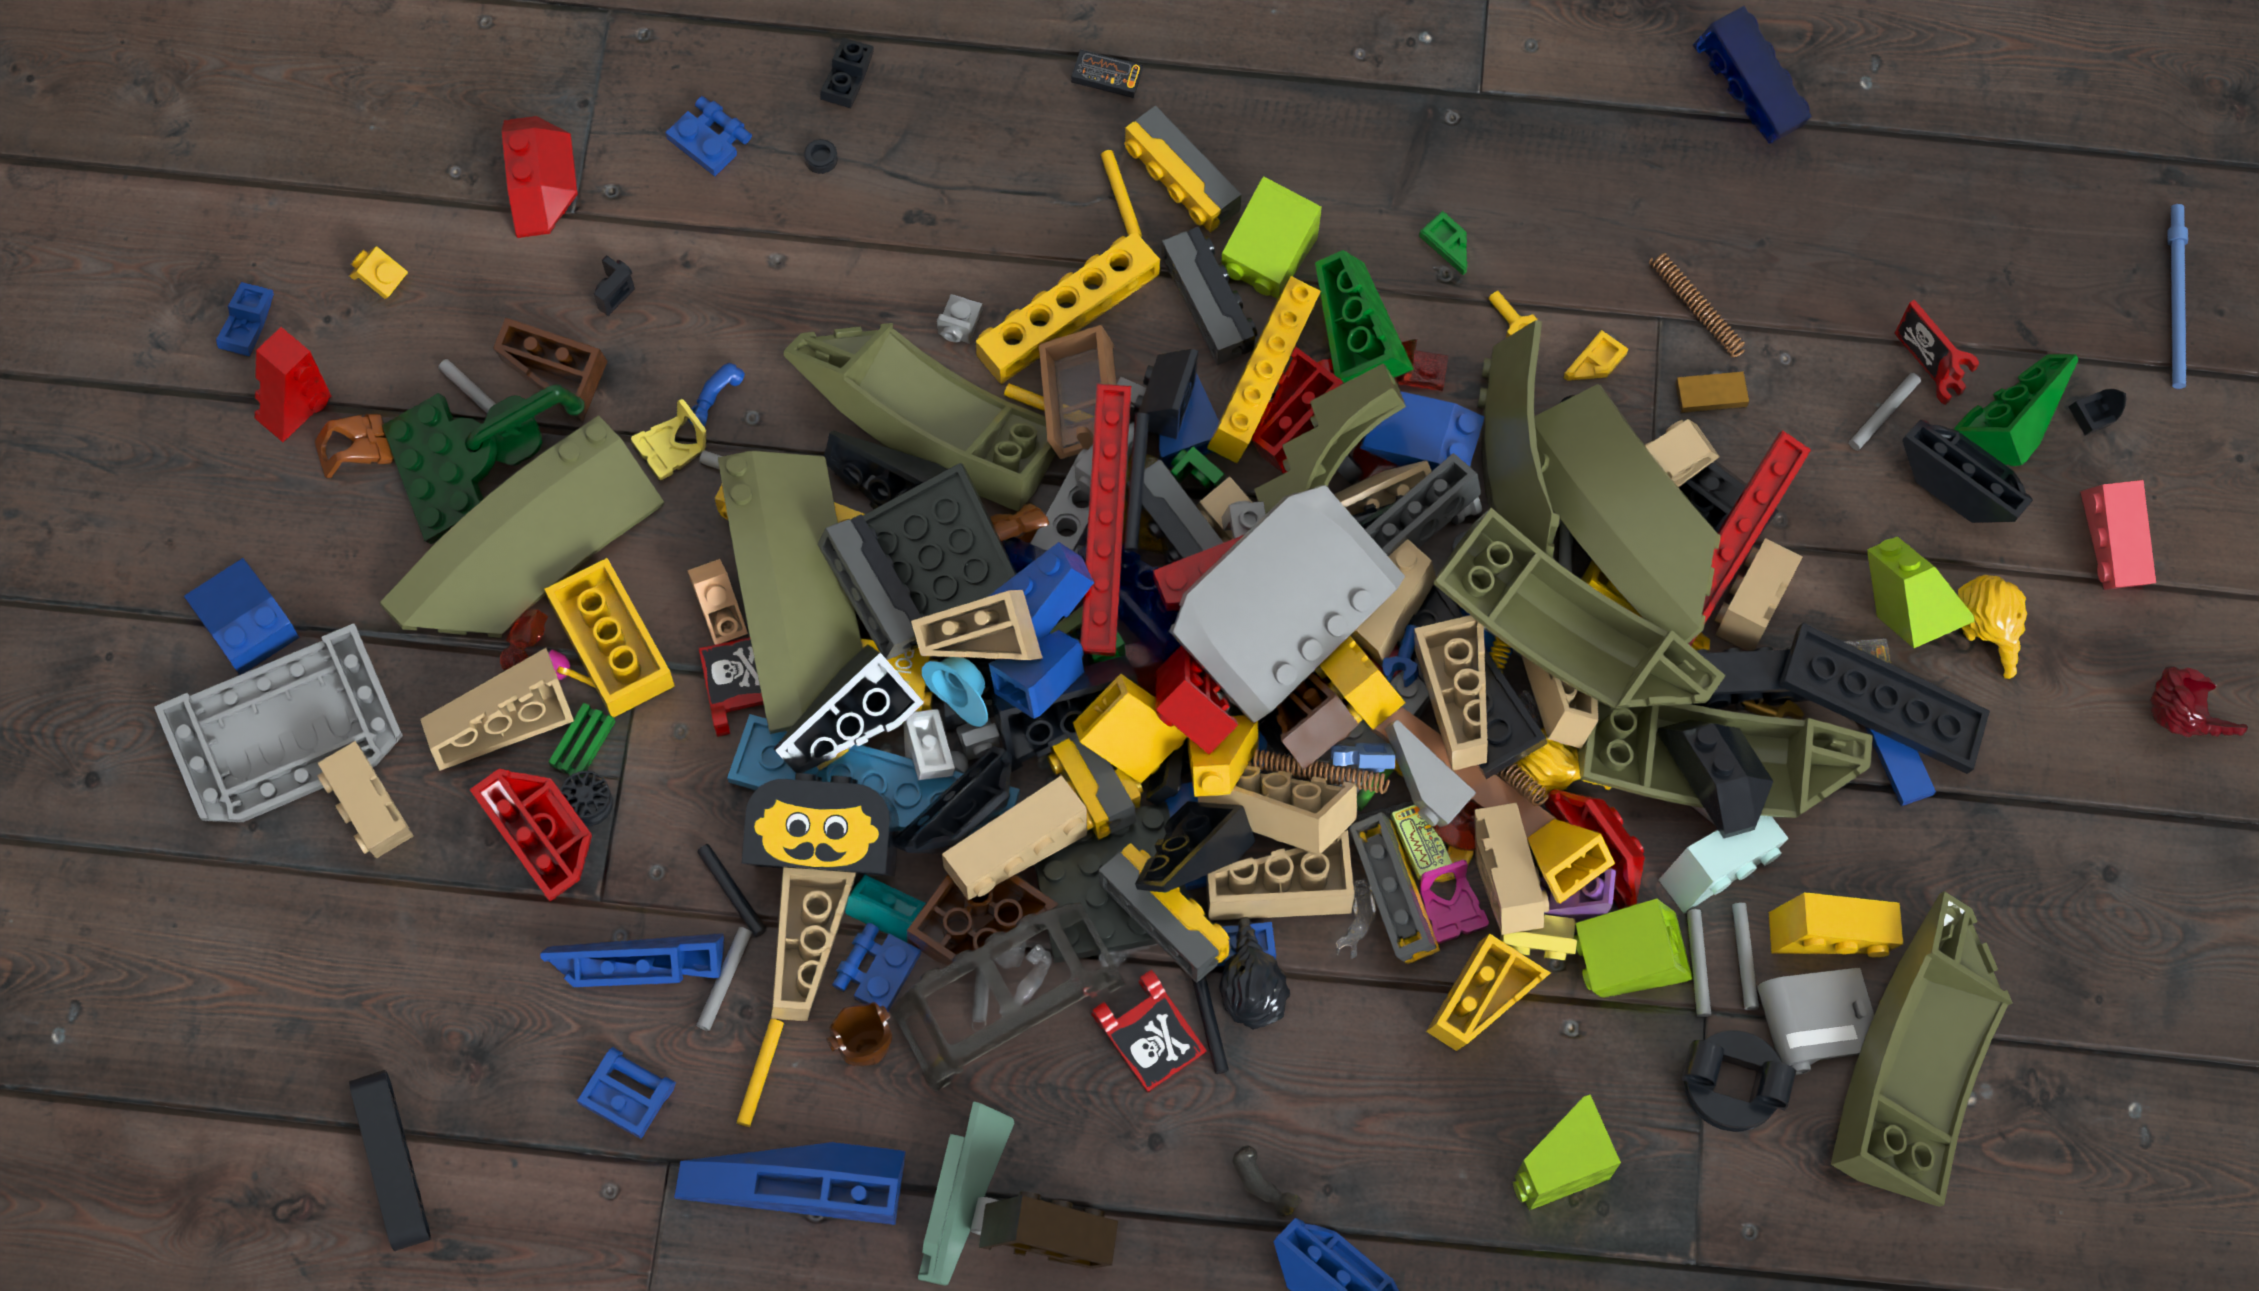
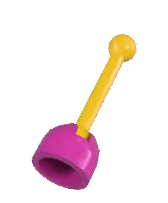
[549,650,595,688]

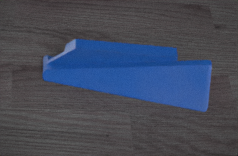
[540,934,724,987]

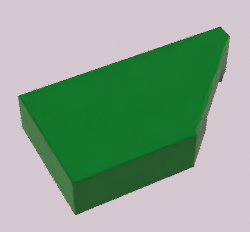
[1419,211,1468,275]

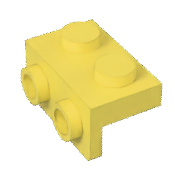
[1500,914,1577,960]

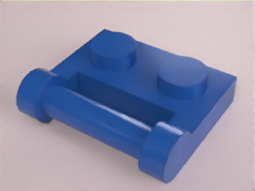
[577,1047,676,1139]

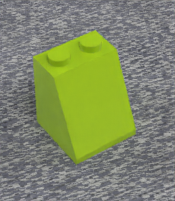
[1221,176,1322,299]
[1867,536,1975,648]
[1574,898,1693,998]
[1513,1095,1621,1211]

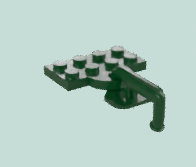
[382,384,585,544]

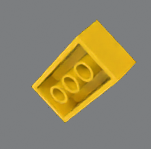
[544,558,675,717]

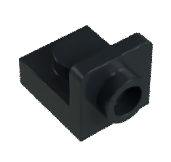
[593,255,635,316]

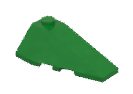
[1953,354,2078,467]

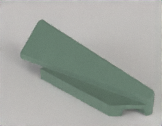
[918,1102,1014,1286]

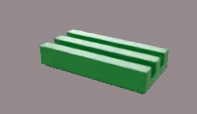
[548,703,616,779]

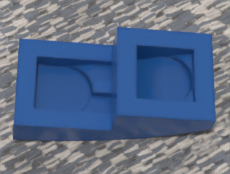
[216,282,274,356]

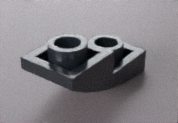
[820,37,874,108]

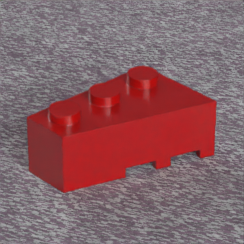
[254,327,332,442]
[1251,346,1344,474]
[1153,535,1244,611]
[1156,645,1238,754]

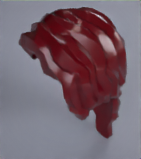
[2150,666,2248,737]

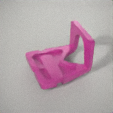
[1420,860,1489,944]

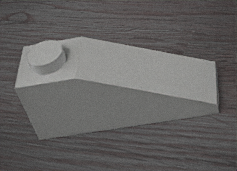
[1385,720,1476,827]

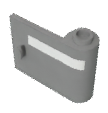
[1757,968,1874,1075]

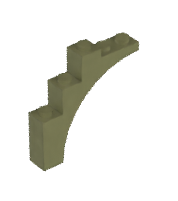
[1254,363,1406,514]

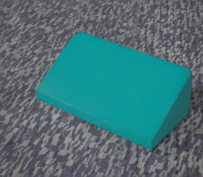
[845,875,926,942]

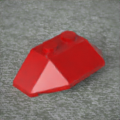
[502,116,578,238]
[469,769,592,901]
[1544,789,1645,910]

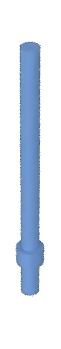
[2167,204,2188,389]

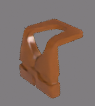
[315,414,394,478]
[989,503,1049,550]

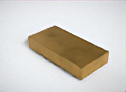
[1675,371,1749,413]

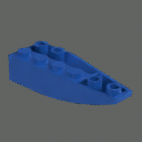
[675,1142,906,1225]

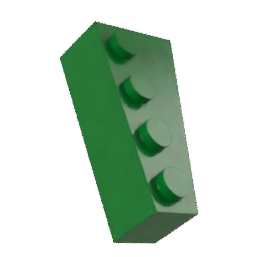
[1315,250,1414,383]

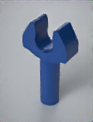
[1382,625,1419,687]

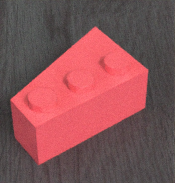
[2080,480,2156,590]

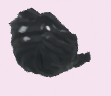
[1219,917,1290,1030]

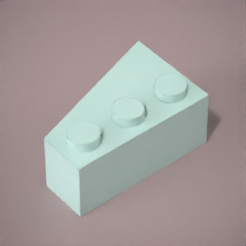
[1659,816,1789,914]

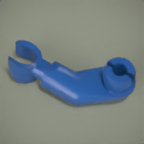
[688,363,745,427]

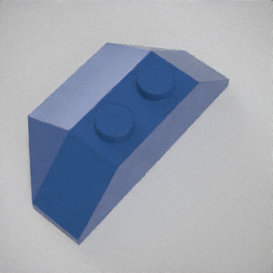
[1273,1218,1399,1291]

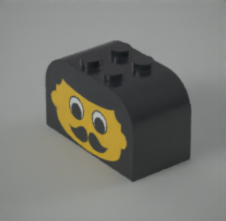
[741,773,899,876]

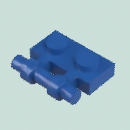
[665,96,752,176]
[832,923,921,1011]

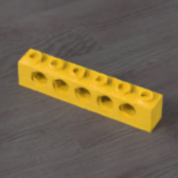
[976,231,1160,384]
[1207,276,1321,463]

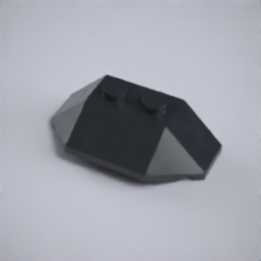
[1902,419,2033,523]
[1664,432,1779,539]
[1657,720,1773,839]
[893,746,1012,854]

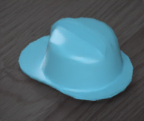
[922,657,988,727]

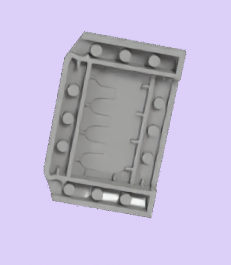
[1169,485,1405,723]
[154,623,403,822]

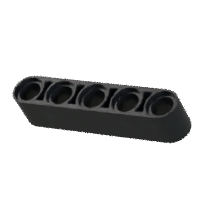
[349,1070,431,1251]

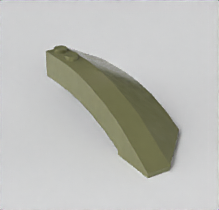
[1477,320,1560,558]
[784,323,1068,511]
[1534,384,1721,643]
[380,415,664,638]
[718,451,863,734]
[1433,508,1726,708]
[1577,701,1873,818]
[1831,891,2013,1207]

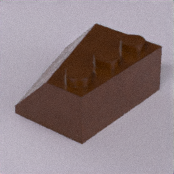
[907,874,1059,972]

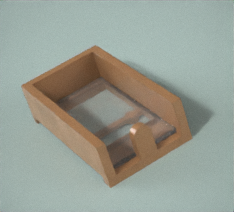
[1039,325,1117,459]

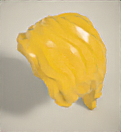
[1958,575,2027,679]
[1507,728,1612,798]

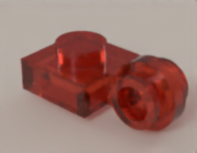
[500,609,549,671]

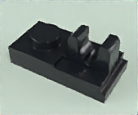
[1146,739,1191,806]

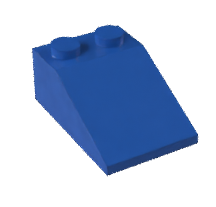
[1360,391,1485,471]
[184,558,300,675]

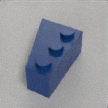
[988,542,1094,640]

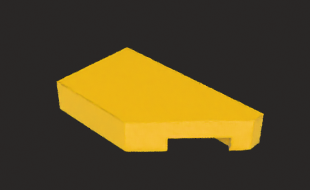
[1563,330,1628,381]

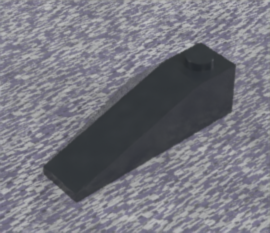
[824,431,948,509]
[774,644,924,773]

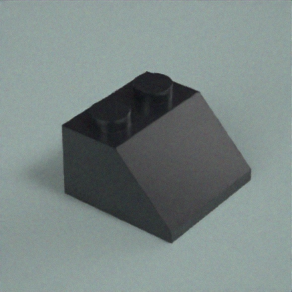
[1133,349,1198,440]

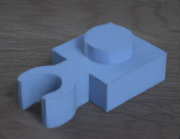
[1330,743,1395,773]

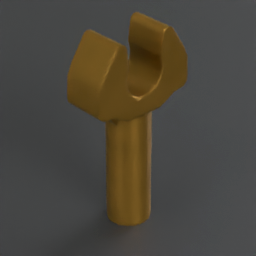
[1742,699,1804,720]

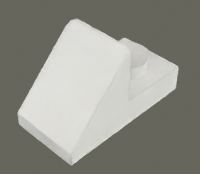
[903,709,955,780]

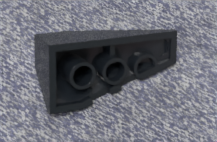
[1135,801,1256,893]

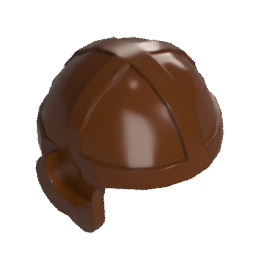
[826,1002,892,1067]

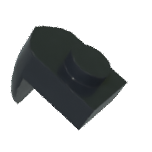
[2068,389,2126,436]

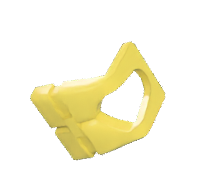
[631,399,706,480]

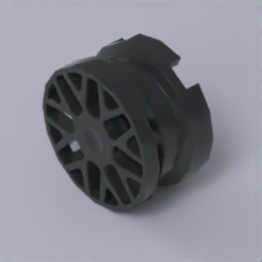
[561,771,613,826]

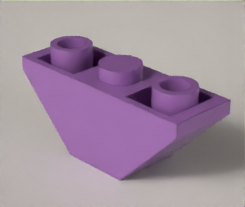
[1540,868,1616,923]

